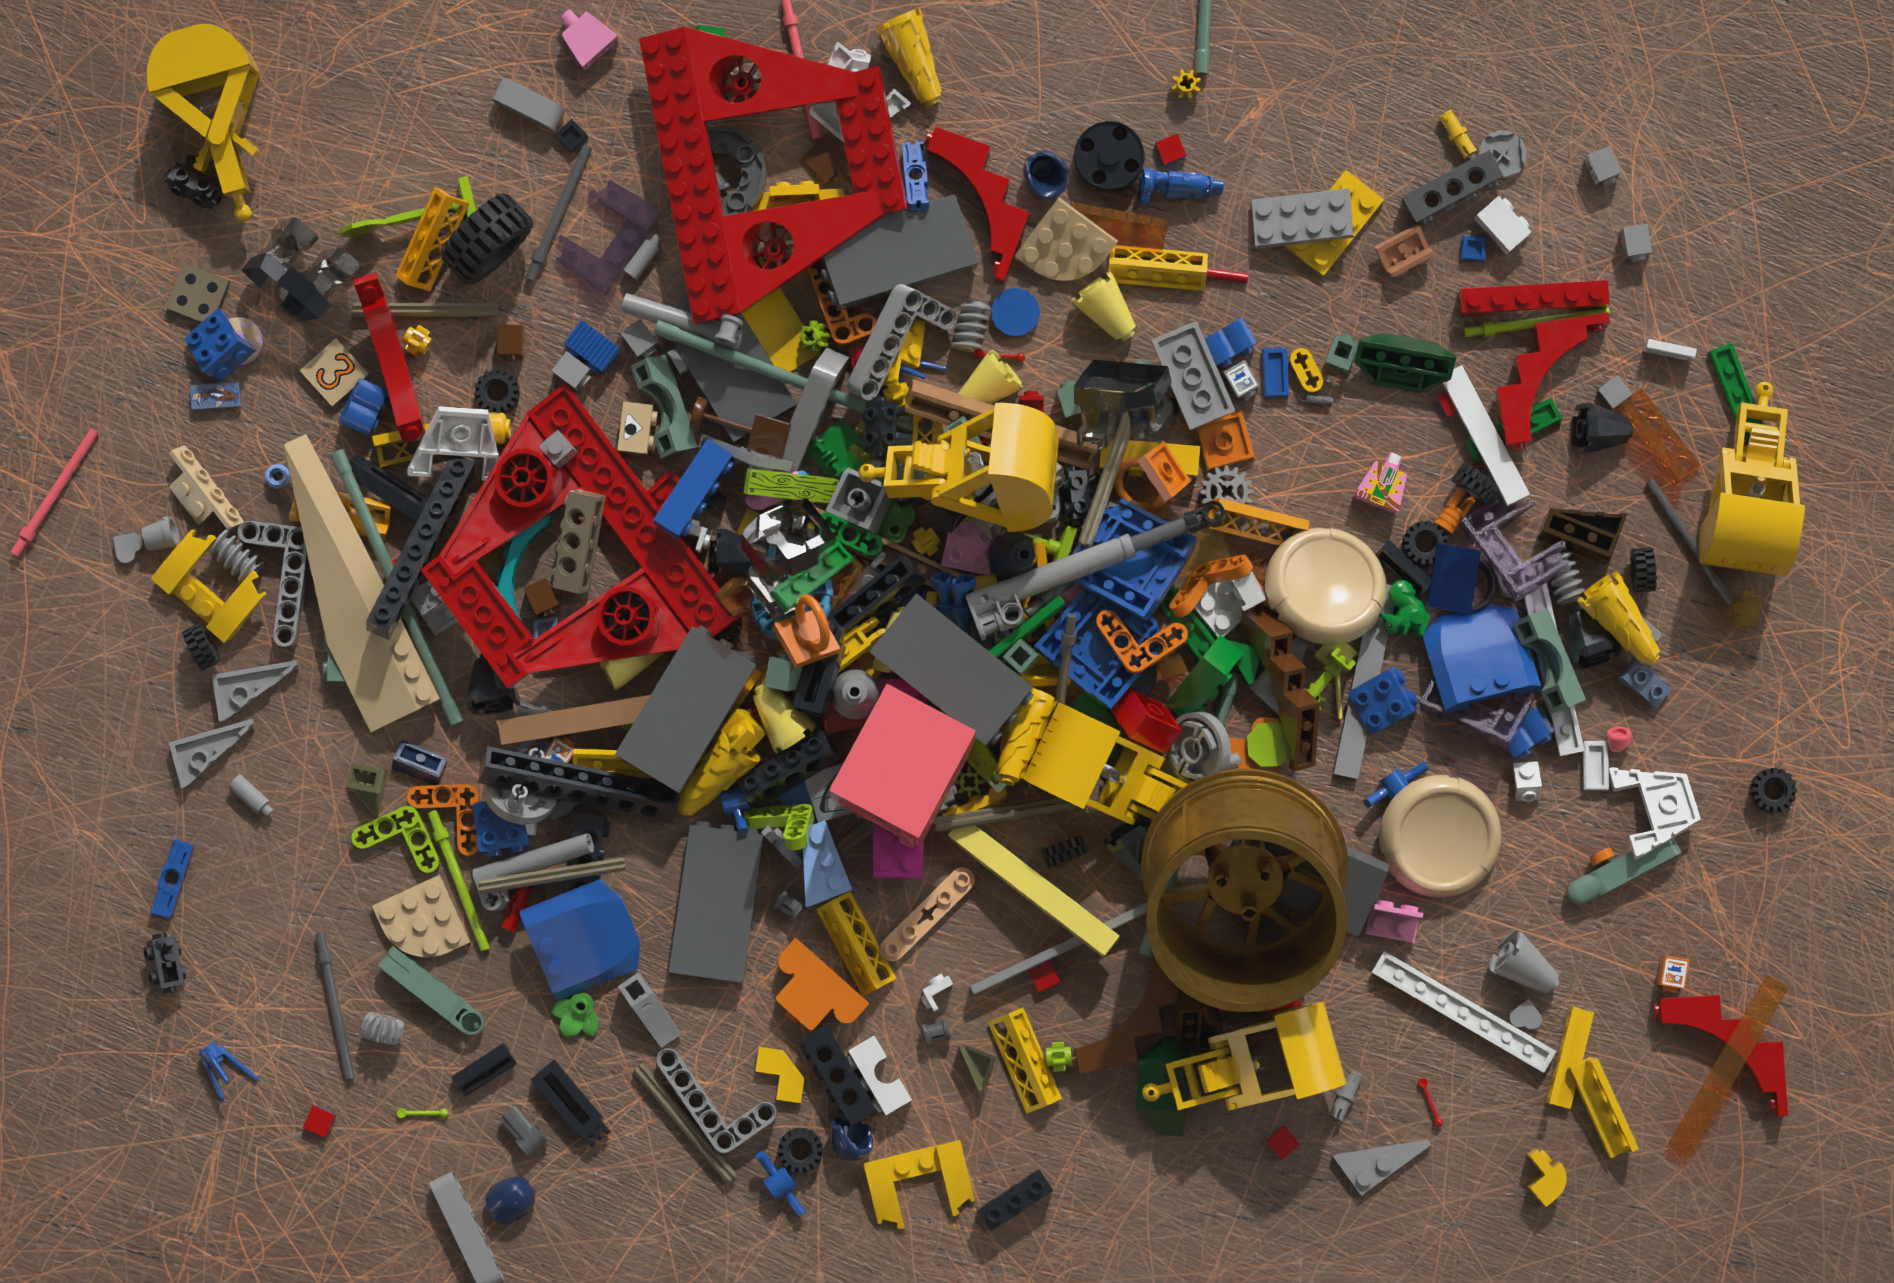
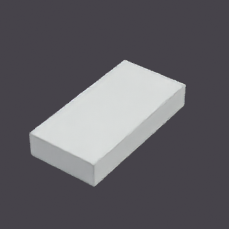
[1643,339,1697,361]
[1582,741,1609,791]

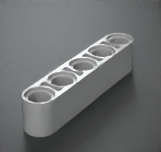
[430,1171,505,1283]

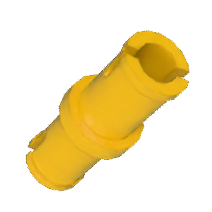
[1438,110,1478,159]

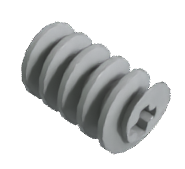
[951,299,991,353]
[209,529,264,583]
[1544,551,1585,605]

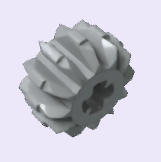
[361,1012,404,1045]

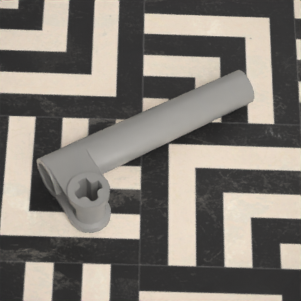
[621,293,744,351]
[473,833,594,911]

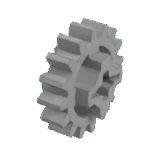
[1200,465,1254,519]

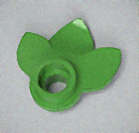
[877,499,915,544]
[552,993,599,1038]

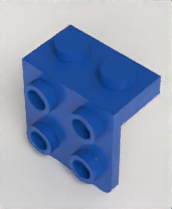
[185,309,256,382]
[1349,666,1419,734]
[473,801,531,858]

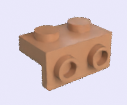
[1374,224,1435,277]

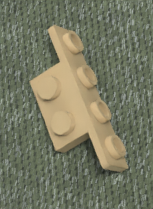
[169,446,244,530]

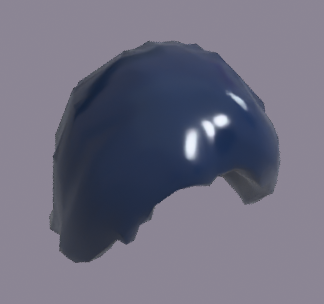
[1023,150,1069,199]
[830,1118,873,1161]
[485,1176,535,1225]

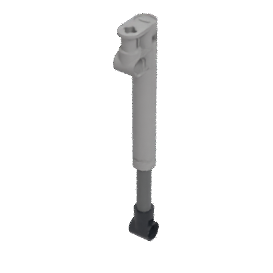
[965,500,1226,641]

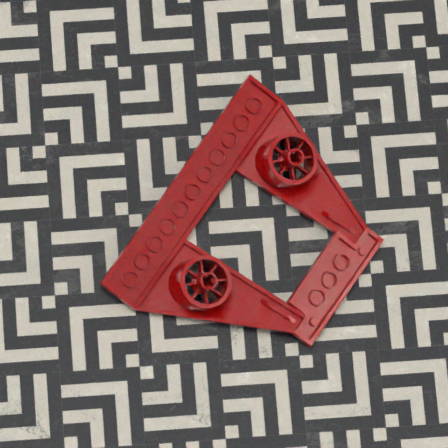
[639,26,908,325]
[421,383,741,689]

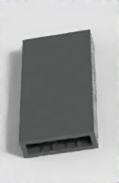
[820,194,979,311]
[668,294,797,444]
[869,594,1034,747]
[615,625,757,793]
[669,821,764,983]
[1229,840,1389,936]

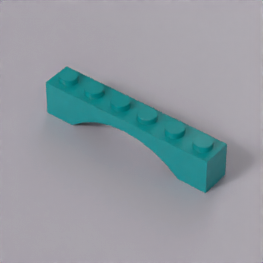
[496,493,555,621]

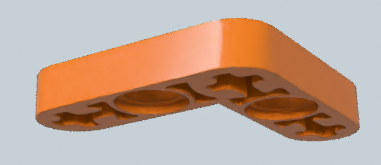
[1169,555,1253,618]
[1096,610,1188,674]
[407,784,480,856]

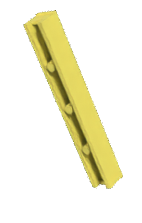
[948,825,1120,958]

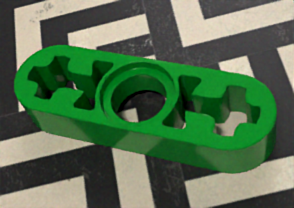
[816,512,883,557]

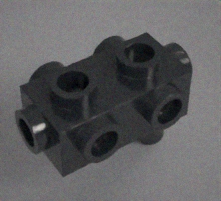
[164,155,223,209]
[862,397,905,458]
[1059,467,1101,528]
[143,933,186,994]

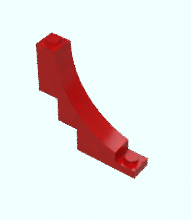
[924,126,1029,284]
[353,272,426,444]
[1495,312,1610,452]
[1653,995,1788,1117]

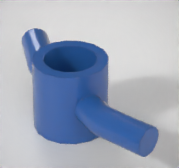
[1363,761,1429,808]
[720,783,750,835]
[756,1151,806,1217]

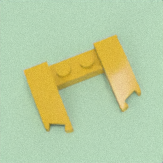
[151,530,266,643]
[863,1140,975,1229]

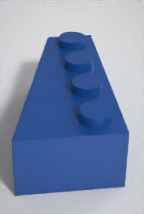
[653,439,734,540]

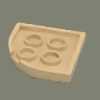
[1015,197,1118,281]
[372,875,471,957]

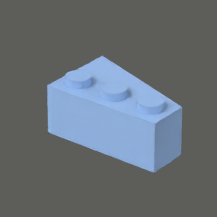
[803,820,852,908]

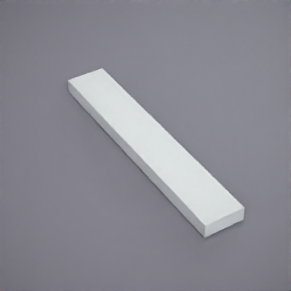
[1442,365,1530,507]

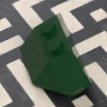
[1354,333,1456,393]
[1135,1035,1191,1137]

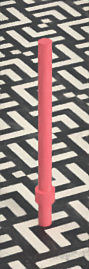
[781,0,822,140]
[10,428,99,557]

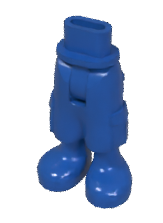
[1138,168,1224,206]
[931,572,976,636]

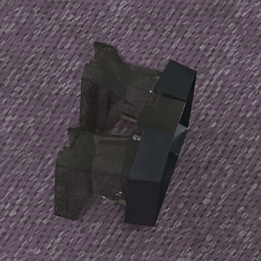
[241,217,363,321]
[1074,360,1178,449]
[741,498,836,622]

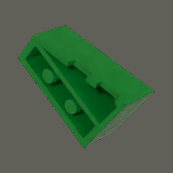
[1165,635,1243,716]

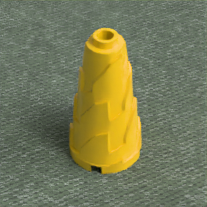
[875,8,942,107]
[1578,572,1660,665]
[997,689,1057,786]
[677,730,760,816]

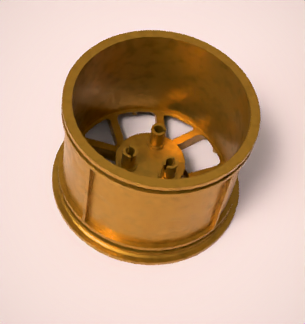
[1141,769,1348,1012]

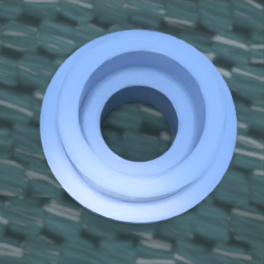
[265,464,290,489]

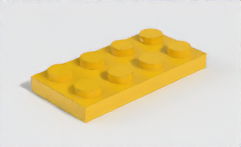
[1285,170,1384,277]

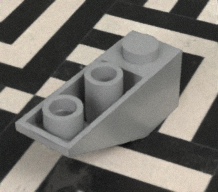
[618,972,682,1048]

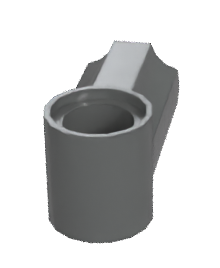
[499,1105,548,1157]

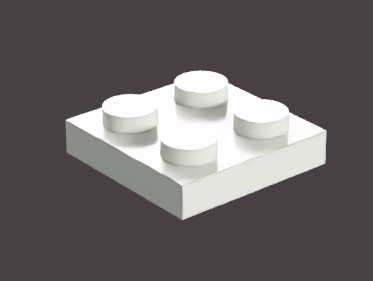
[1193,580,1255,638]

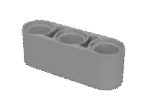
[492,77,566,131]

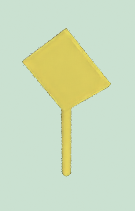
[1314,643,1358,720]

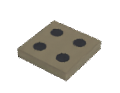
[165,263,230,323]

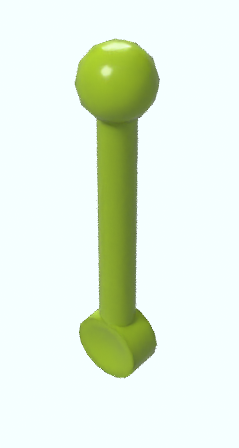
[397,1108,449,1118]

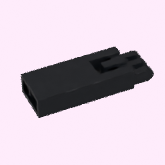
[348,455,429,521]
[792,624,846,717]
[530,1059,611,1147]

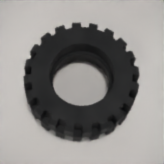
[440,193,533,285]

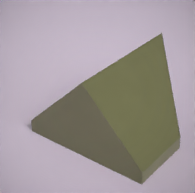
[346,763,389,818]
[959,1044,996,1091]

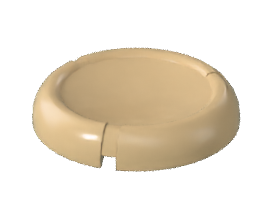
[1265,528,1387,645]
[1379,775,1502,898]

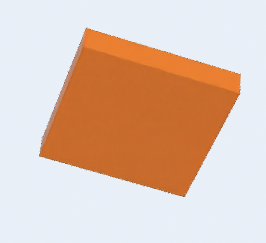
[1196,411,1255,471]

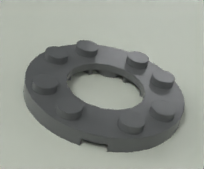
[707,126,767,216]

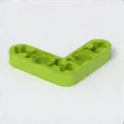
[743,804,814,850]
[351,806,440,873]

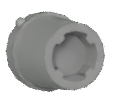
[142,516,180,551]

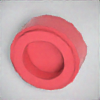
[1607,726,1632,752]

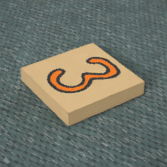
[299,338,369,407]

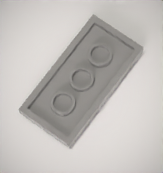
[1252,188,1354,249]
[1151,321,1235,431]

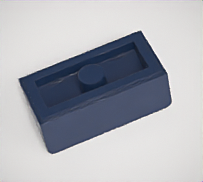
[391,740,448,785]

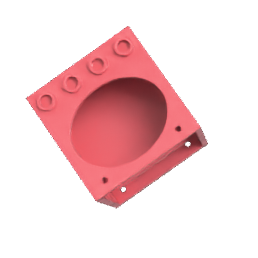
[829,684,976,849]

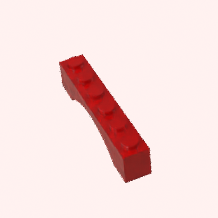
[1458,280,1610,317]

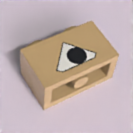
[617,402,658,456]

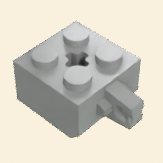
[826,459,893,535]

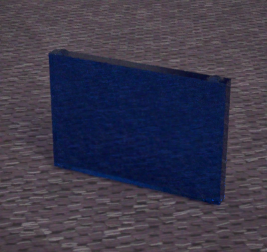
[1427,543,1481,614]

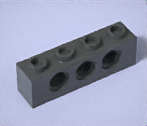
[1402,150,1503,226]

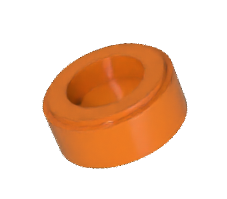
[1589,847,1615,867]

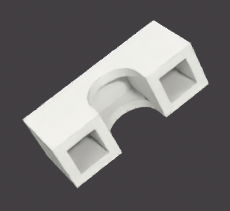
[847,1035,912,1115]

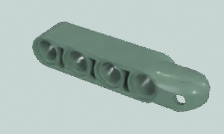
[1566,838,1681,905]
[378,945,485,1035]

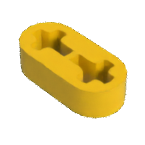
[1289,348,1323,393]

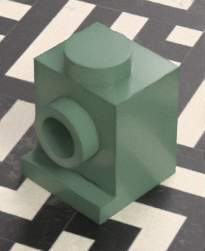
[1324,333,1358,374]

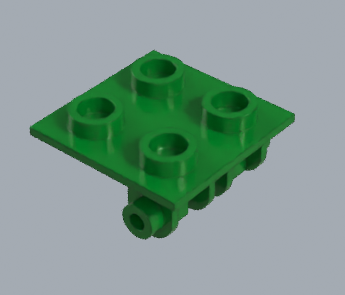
[807,417,872,481]

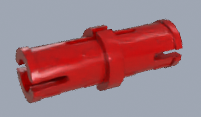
[500,885,534,932]

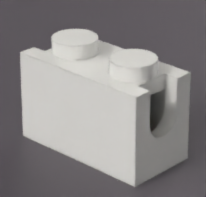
[1474,196,1531,255]

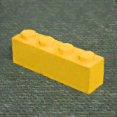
[1099,438,1200,482]

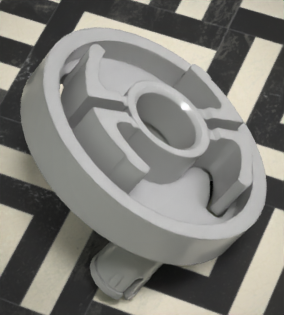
[1167,712,1241,784]
[483,748,557,825]

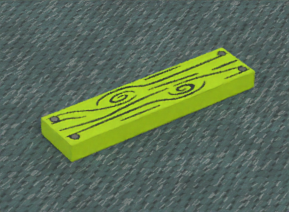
[743,468,839,503]

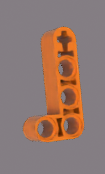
[807,261,876,347]

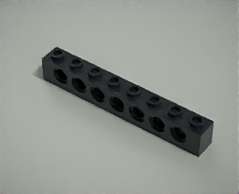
[366,455,475,640]
[478,746,680,823]

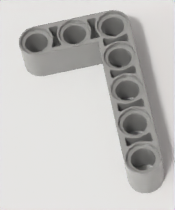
[847,284,958,401]
[775,347,850,473]
[238,521,309,648]
[657,1048,777,1153]

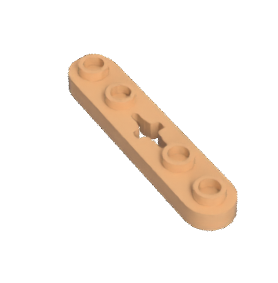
[880,867,975,962]

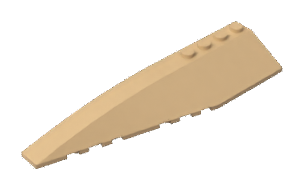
[283,434,440,733]

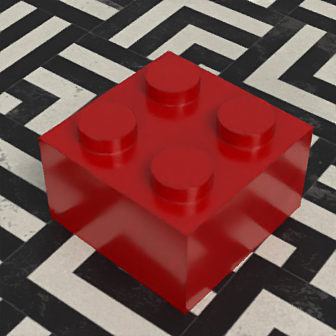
[1112,688,1183,754]

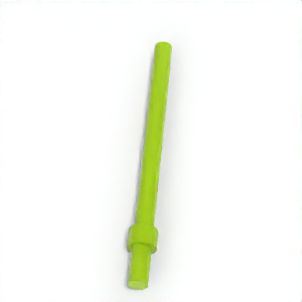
[1463,308,1610,337]
[427,810,490,951]

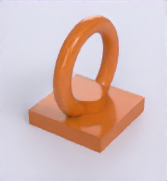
[1114,440,1191,512]
[773,594,840,669]

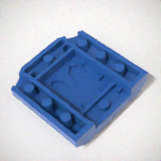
[1072,498,1197,621]
[1034,588,1163,710]
[1422,604,1541,714]
[520,879,640,1001]

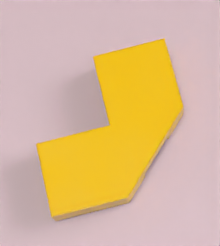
[755,1047,805,1103]

